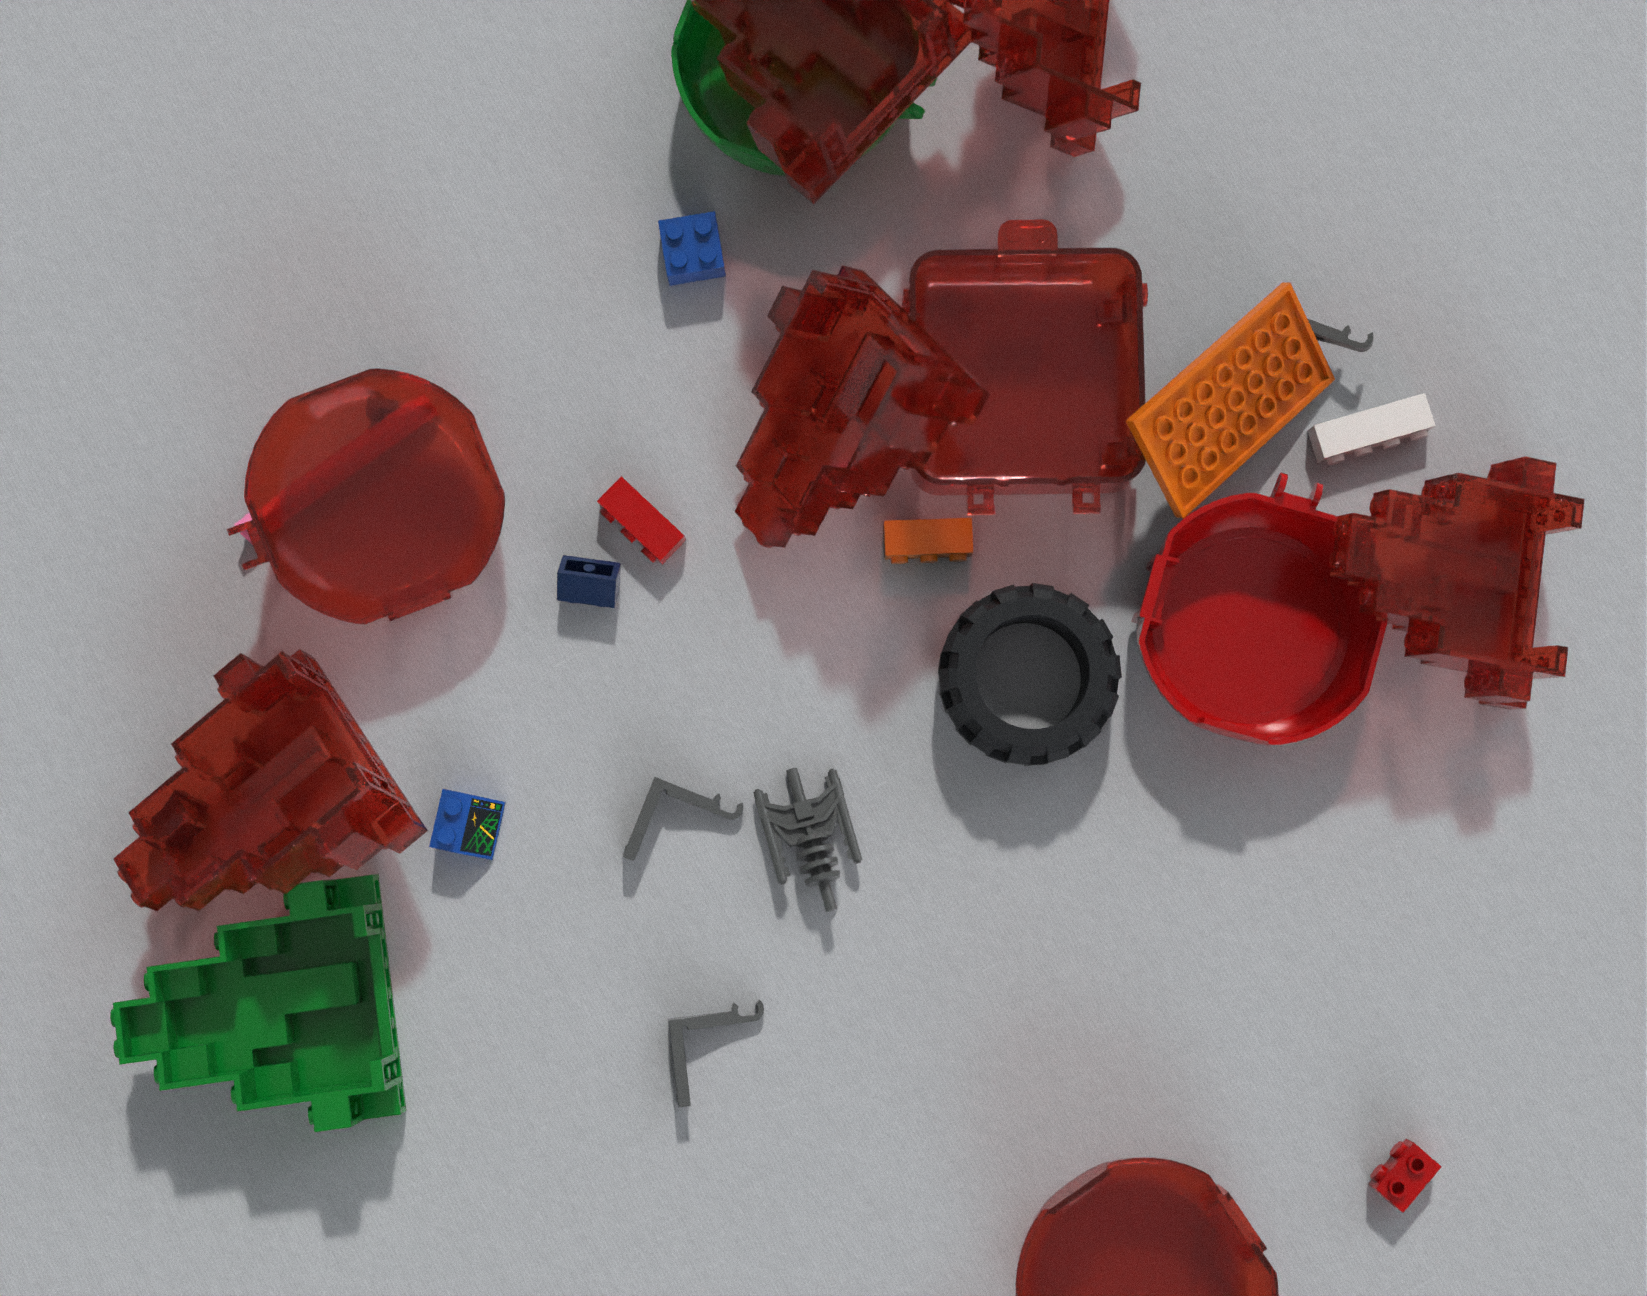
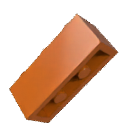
[883,518,973,564]

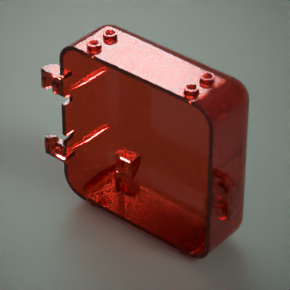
[902,219,1148,516]

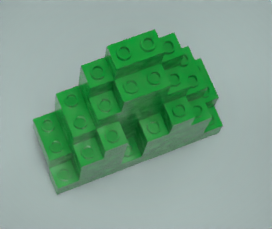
[110,874,407,1132]

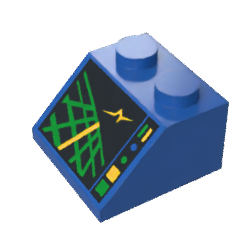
[429,789,506,860]

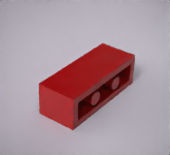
[597,476,686,565]

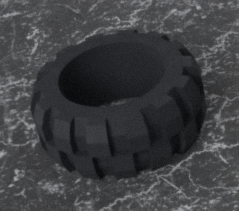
[937,583,1122,766]

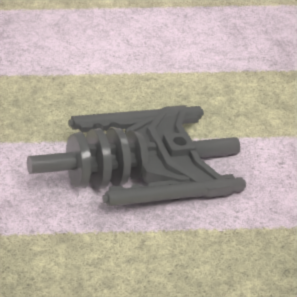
[753,768,863,912]

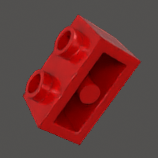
[1368,1139,1442,1213]

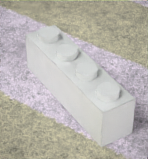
[1307,393,1436,465]

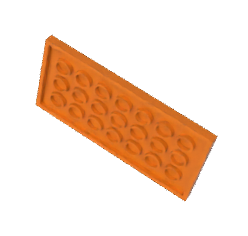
[1126,282,1335,519]

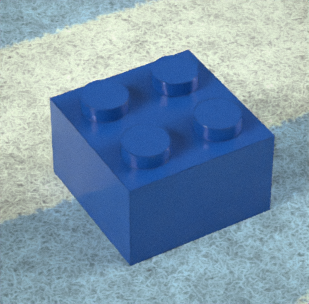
[658,211,726,286]

